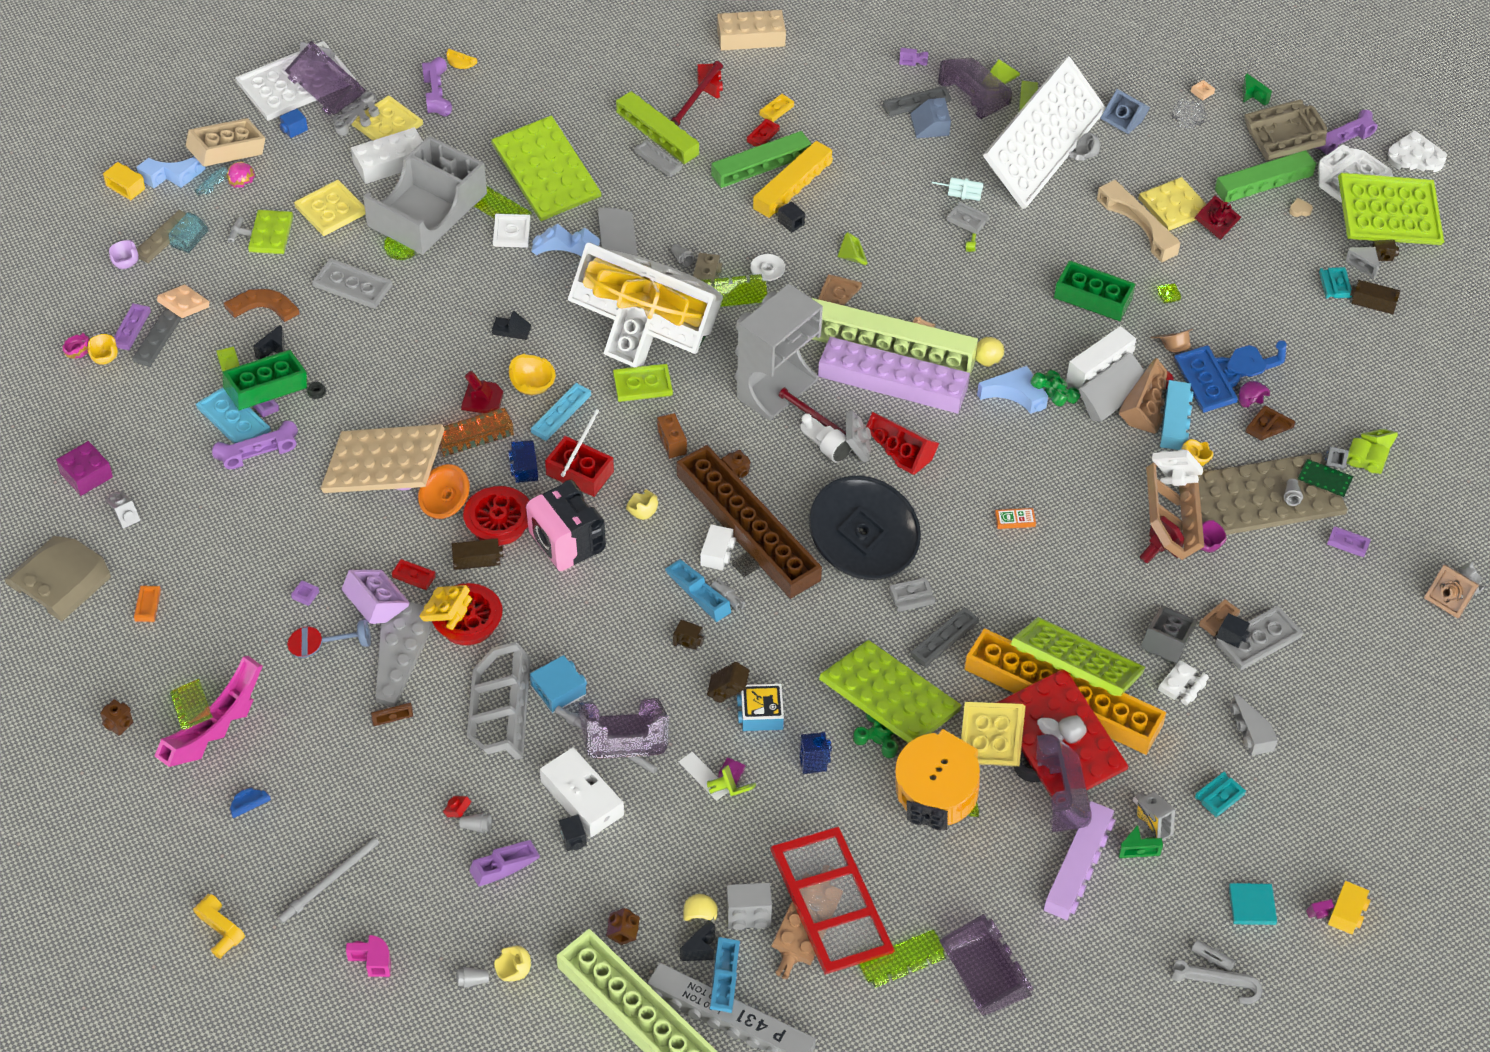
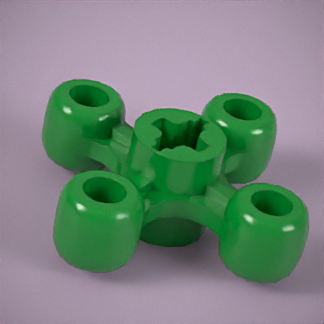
[1030,370,1081,407]
[853,713,898,758]

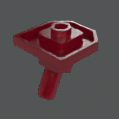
[461,371,504,414]
[1140,516,1185,564]

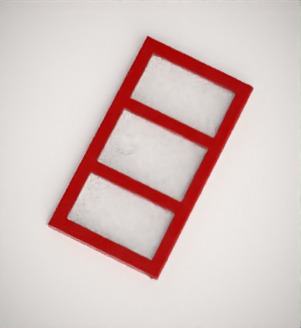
[770,827,895,975]

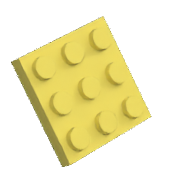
[351,96,423,140]
[1138,177,1206,231]
[294,180,366,236]
[961,702,1025,767]

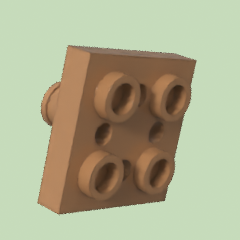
[1424,565,1479,618]

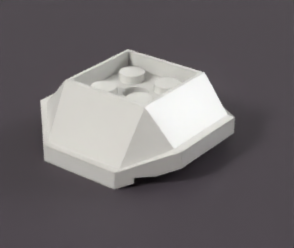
[1318,145,1393,203]

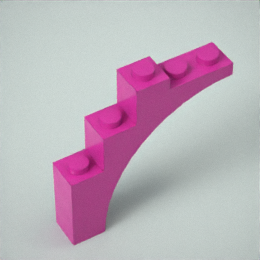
[155,656,263,767]

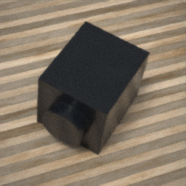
[778,201,805,233]
[1217,613,1251,648]
[558,814,587,852]

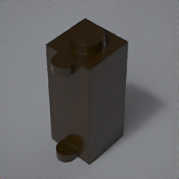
[1350,279,1401,315]
[451,539,504,570]

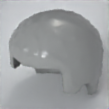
[1455,561,1485,595]

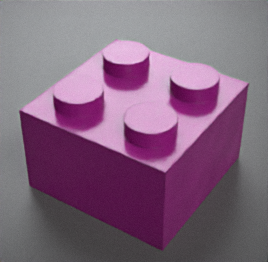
[56,441,113,496]

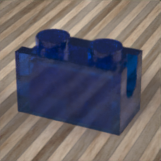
[508,440,538,483]
[799,732,832,774]

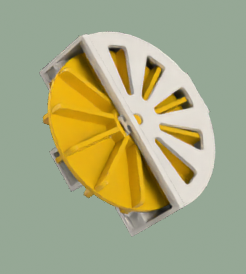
[568,243,723,367]

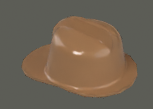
[1150,329,1193,353]

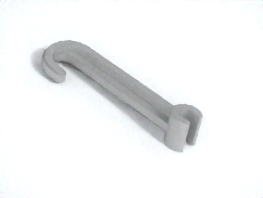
[1172,960,1263,1004]

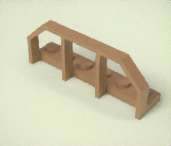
[1146,463,1204,560]

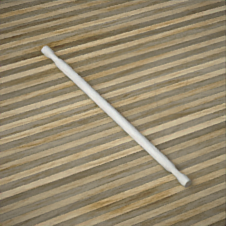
[561,409,599,477]

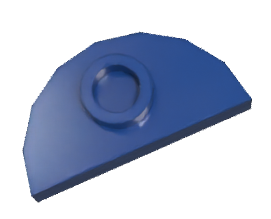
[230,788,271,819]

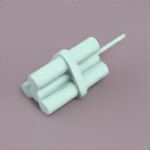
[932,177,983,201]

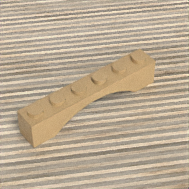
[1097,180,1181,262]

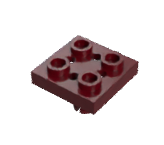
[1195,195,1241,240]

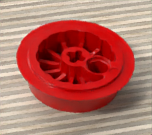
[463,486,530,545]
[432,583,503,646]

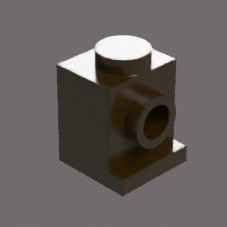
[1371,240,1399,261]
[673,620,705,650]

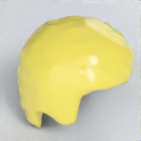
[975,337,1005,367]
[626,489,658,520]
[683,894,718,922]
[494,945,531,982]

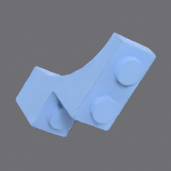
[136,157,205,188]
[531,224,600,257]

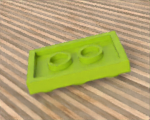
[248,210,293,254]
[613,364,673,402]

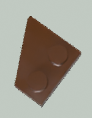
[1245,405,1296,441]

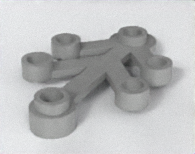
[333,92,380,136]

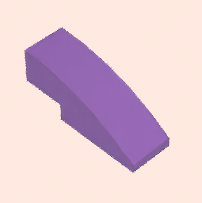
[469,840,540,887]

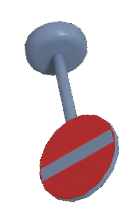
[287,619,371,658]

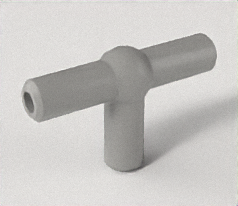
[227,217,253,243]

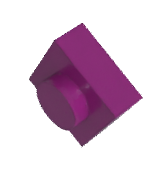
[718,757,746,785]
[1306,899,1334,919]

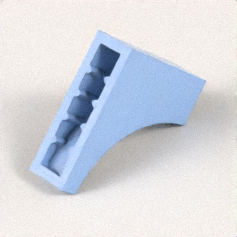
[977,366,1048,414]

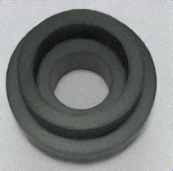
[307,382,326,399]

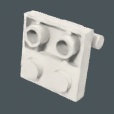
[1152,449,1203,486]

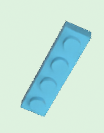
[531,383,591,441]

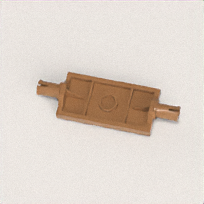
[771,866,843,979]

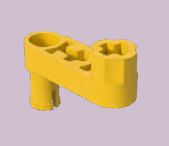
[193,894,245,959]

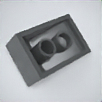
[1140,605,1198,663]

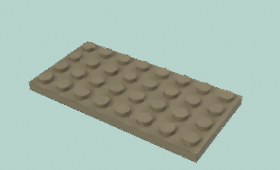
[1198,452,1348,535]

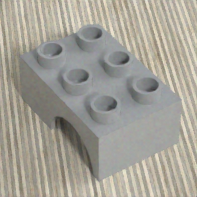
[363,136,487,255]
[735,284,823,421]

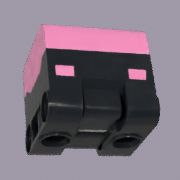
[526,480,606,571]

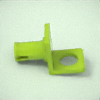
[707,765,756,796]

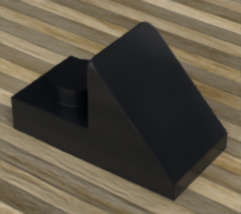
[492,311,531,340]
[253,325,285,360]
[680,920,716,961]

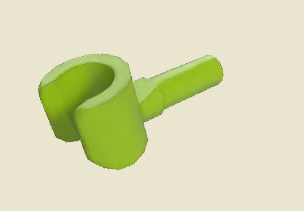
[965,233,976,252]

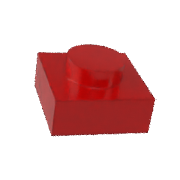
[443,796,472,817]

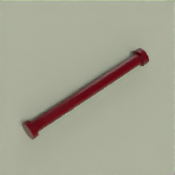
[671,61,723,126]
[778,387,846,435]

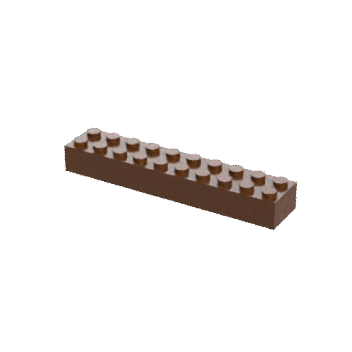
[677,445,822,599]

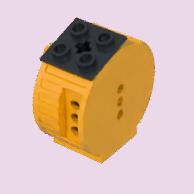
[896,729,980,830]

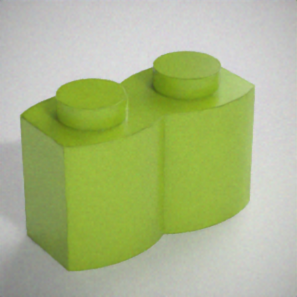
[1346,438,1390,474]

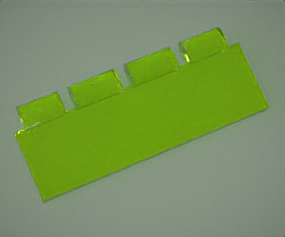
[474,185,532,219]
[701,274,767,307]
[170,679,213,730]
[858,929,946,988]

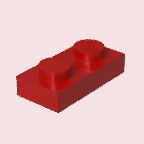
[747,119,780,147]
[392,559,436,591]

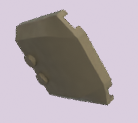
[1244,99,1327,160]
[4,536,111,622]

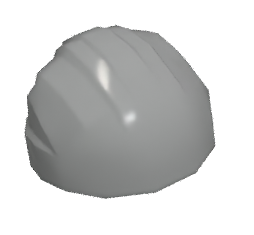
[1069,132,1100,161]

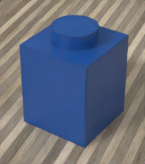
[279,108,308,138]

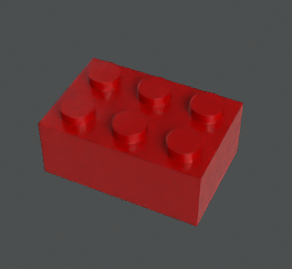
[545,436,614,497]

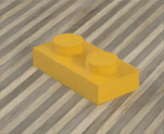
[759,94,794,122]

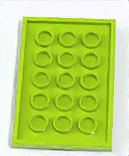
[491,115,601,221]
[1338,173,1444,245]
[1011,617,1145,696]
[819,640,962,743]

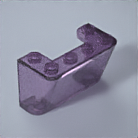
[939,914,1034,1016]

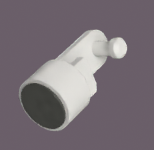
[801,414,852,463]

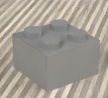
[726,883,772,930]

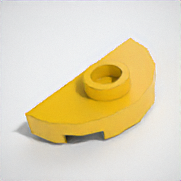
[446,48,477,69]

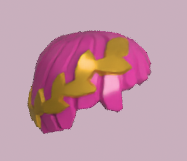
[227,162,255,188]
[62,333,90,359]

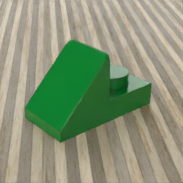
[1242,73,1272,106]
[1118,826,1163,858]

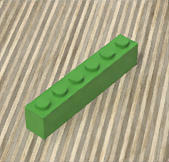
[711,131,811,188]
[1215,150,1316,202]

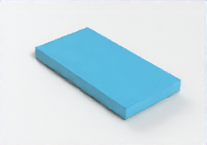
[196,387,271,444]

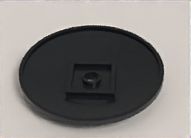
[809,475,921,580]

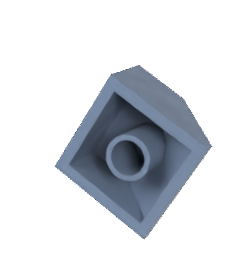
[1100,89,1150,134]
[910,98,951,138]

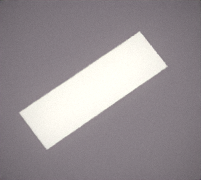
[678,752,729,801]

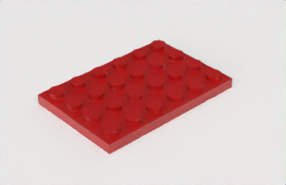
[996,669,1129,806]

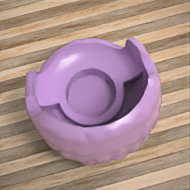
[109,240,138,269]

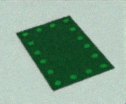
[1298,459,1354,497]

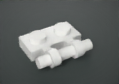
[1158,660,1209,705]

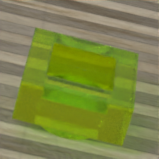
[1157,283,1181,304]

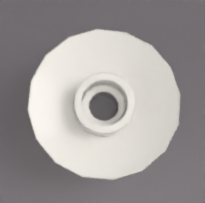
[750,254,785,281]

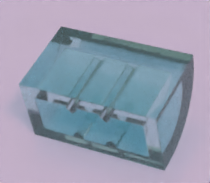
[168,212,208,253]

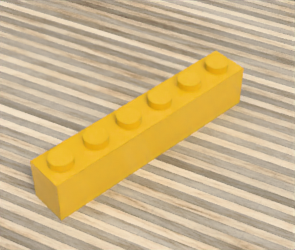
[753,141,833,218]

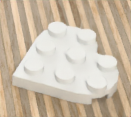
[1387,131,1447,172]

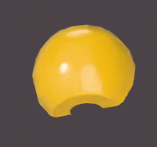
[509,353,556,396]

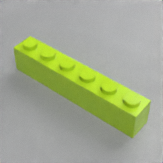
[616,91,699,164]

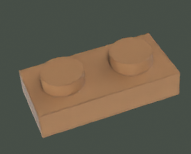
[1199,599,1240,637]

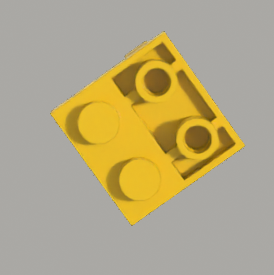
[419,585,472,630]

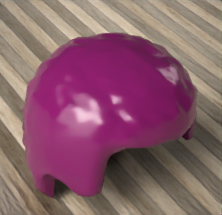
[1238,381,1270,408]
[1200,520,1227,553]

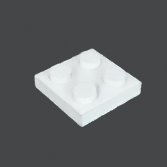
[493,214,531,248]

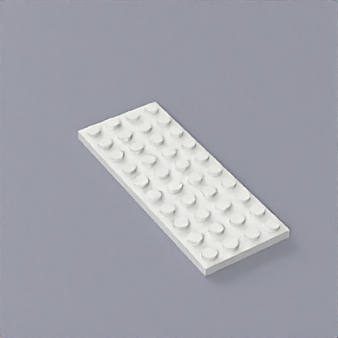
[983,56,1106,209]

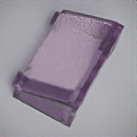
[285,41,366,115]
[938,58,1012,119]
[579,698,669,759]
[1036,734,1092,832]

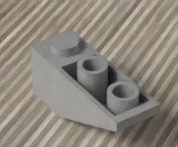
[1229,694,1278,756]

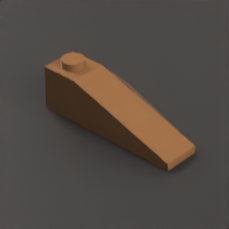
[1119,358,1167,434]

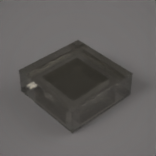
[732,552,759,577]

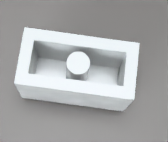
[701,524,736,570]

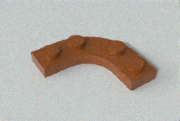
[224,289,300,322]

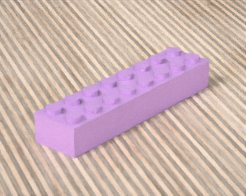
[818,337,970,413]

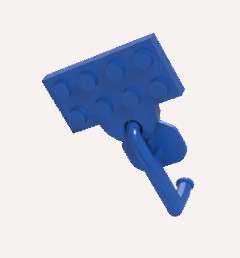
[1174,340,1287,413]

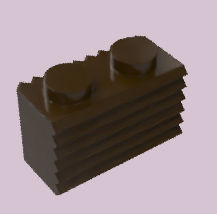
[707,661,750,703]

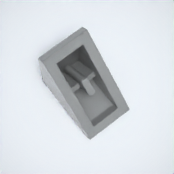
[1345,247,1380,279]

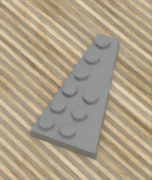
[376,602,433,707]

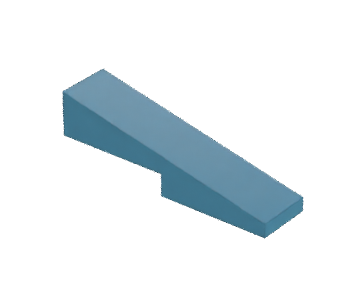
[665,559,731,622]
[710,937,740,1013]

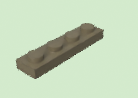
[137,210,194,263]

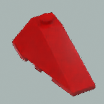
[866,412,940,475]

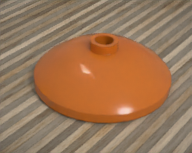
[418,464,470,519]

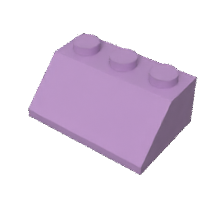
[342,570,410,624]

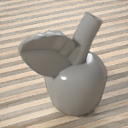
[1037,715,1087,752]

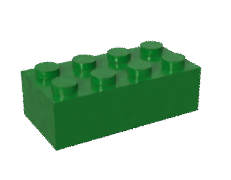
[1054,260,1136,322]
[222,350,307,410]

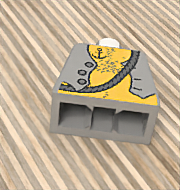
[1133,792,1175,841]

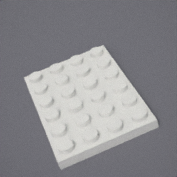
[235,41,356,121]

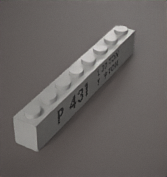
[647,963,816,1052]

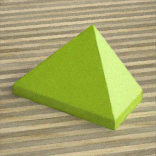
[985,59,1020,90]
[837,232,868,265]
[1361,428,1398,449]

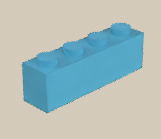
[1160,380,1193,450]

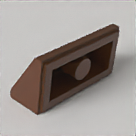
[370,703,413,726]

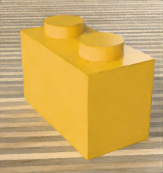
[103,162,145,200]
[1328,881,1371,934]

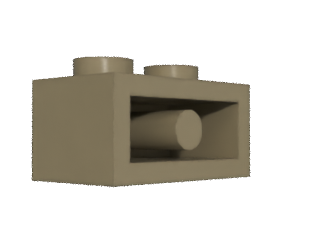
[693,252,723,288]

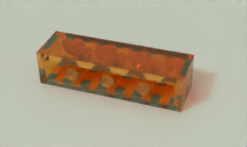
[439,407,514,457]

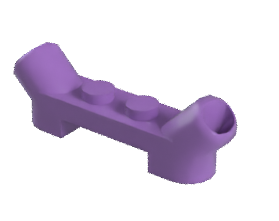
[422,57,452,117]
[1316,110,1378,155]
[212,421,298,469]

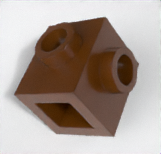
[721,449,751,478]
[100,699,133,736]
[606,908,640,945]

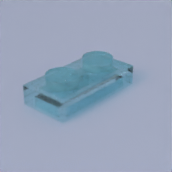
[194,166,228,196]

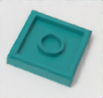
[1229,883,1277,925]

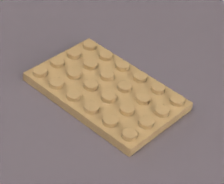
[321,424,445,493]

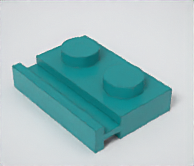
[1319,267,1352,299]
[1195,771,1246,818]

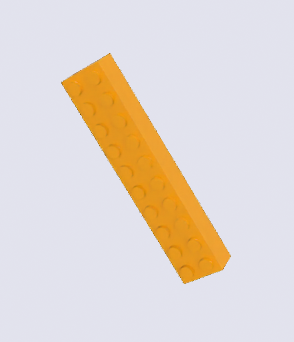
[964,628,1167,755]

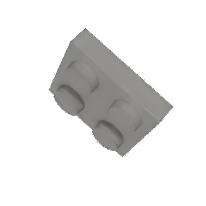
[846,410,871,462]

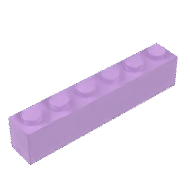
[1044,801,1116,921]

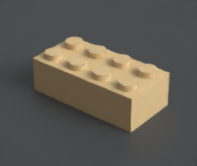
[717,10,786,50]
[186,118,266,167]

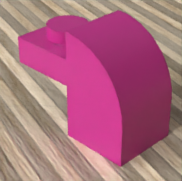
[346,935,391,977]

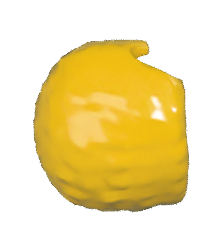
[88,334,118,365]
[1181,439,1213,466]

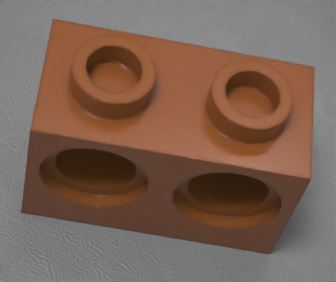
[657,413,687,459]

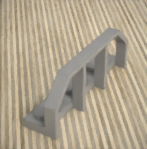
[467,642,531,760]

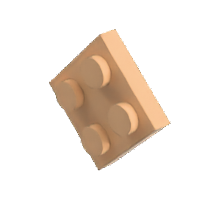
[157,284,210,318]

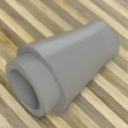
[671,244,694,267]
[1284,479,1303,506]
[459,813,492,834]
[456,967,489,989]

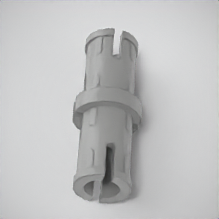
[711,578,745,612]
[1191,939,1236,972]

